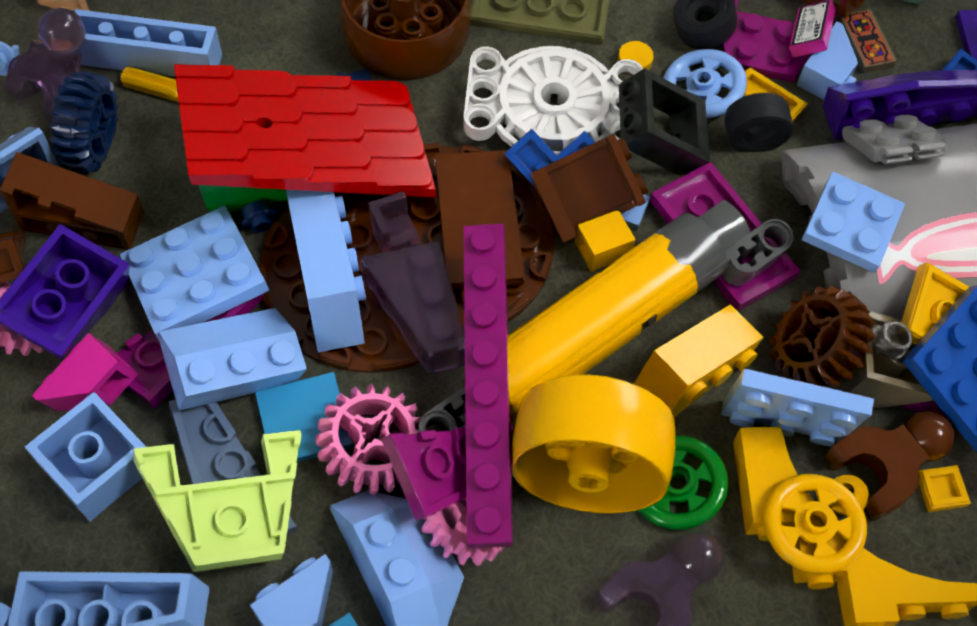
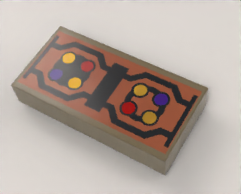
[837,9,897,74]

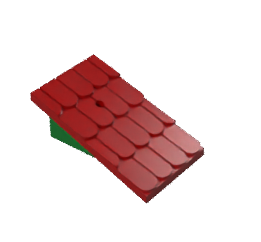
[174,64,437,213]

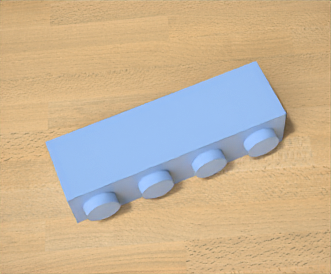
[65,9,222,77]

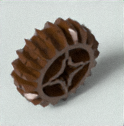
[769,285,876,389]

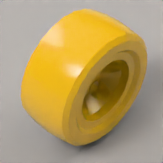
[511,375,676,513]

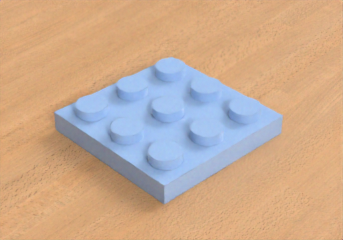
[120,205,270,340]
[721,369,874,446]

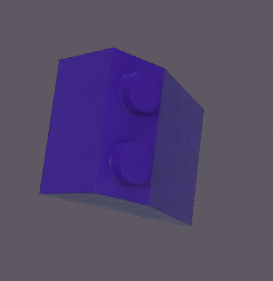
[0,224,130,359]

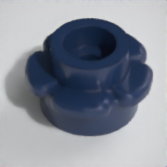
[241,200,277,233]

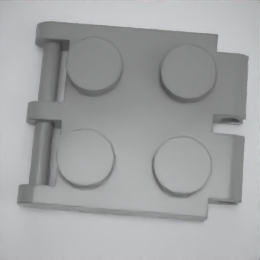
[842,115,946,164]

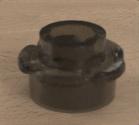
[873,320,912,360]

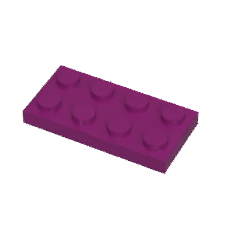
[649,162,801,311]

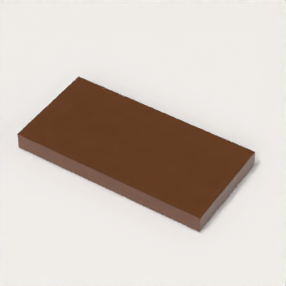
[435,150,525,290]

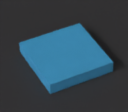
[255,372,354,462]

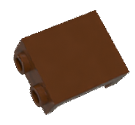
[529,133,648,243]

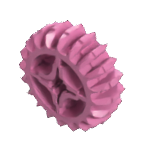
[315,383,422,495]

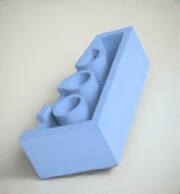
[286,190,366,353]

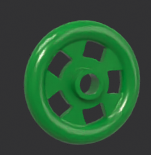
[638,435,728,530]

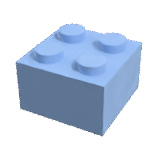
[25,392,146,522]

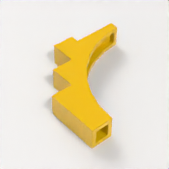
[733,427,977,626]

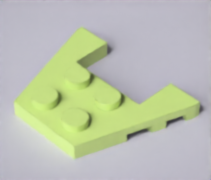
[133,430,301,572]

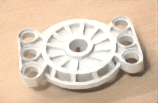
[463,46,643,155]

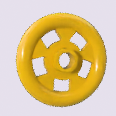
[763,474,867,574]

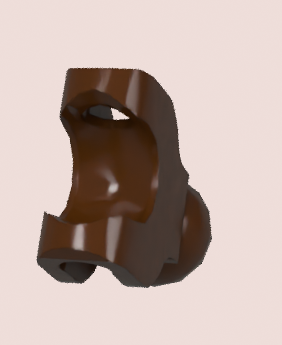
[824,410,955,521]

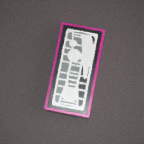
[789,0,836,57]

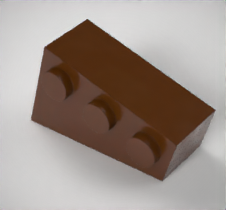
[0,152,144,250]

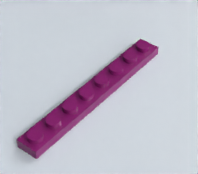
[464,223,513,549]

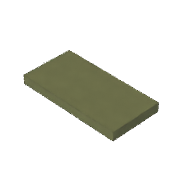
[470,0,610,45]

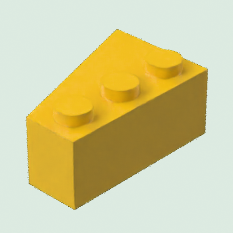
[634,304,764,417]

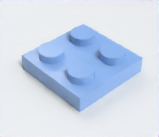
[801,171,905,273]

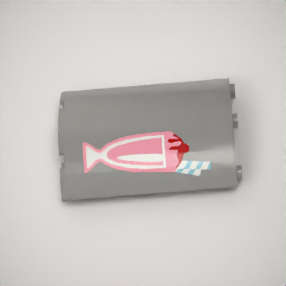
[781,124,977,320]

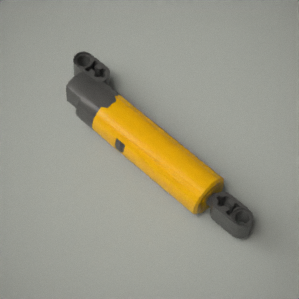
[418,200,794,432]

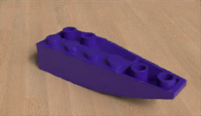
[822,70,977,140]

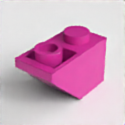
[32,333,138,411]

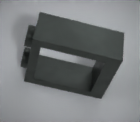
[618,68,710,175]

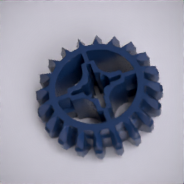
[49,71,119,173]

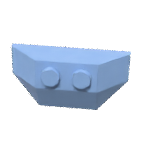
[330,490,464,626]

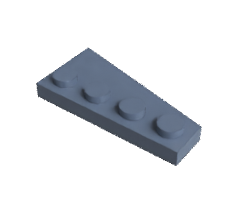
[169,400,297,534]

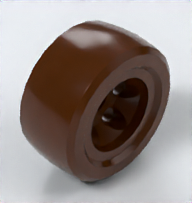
[339,0,471,80]

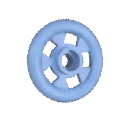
[663,49,747,119]

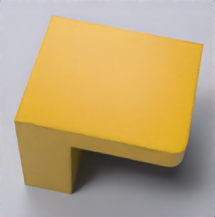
[575,211,636,272]

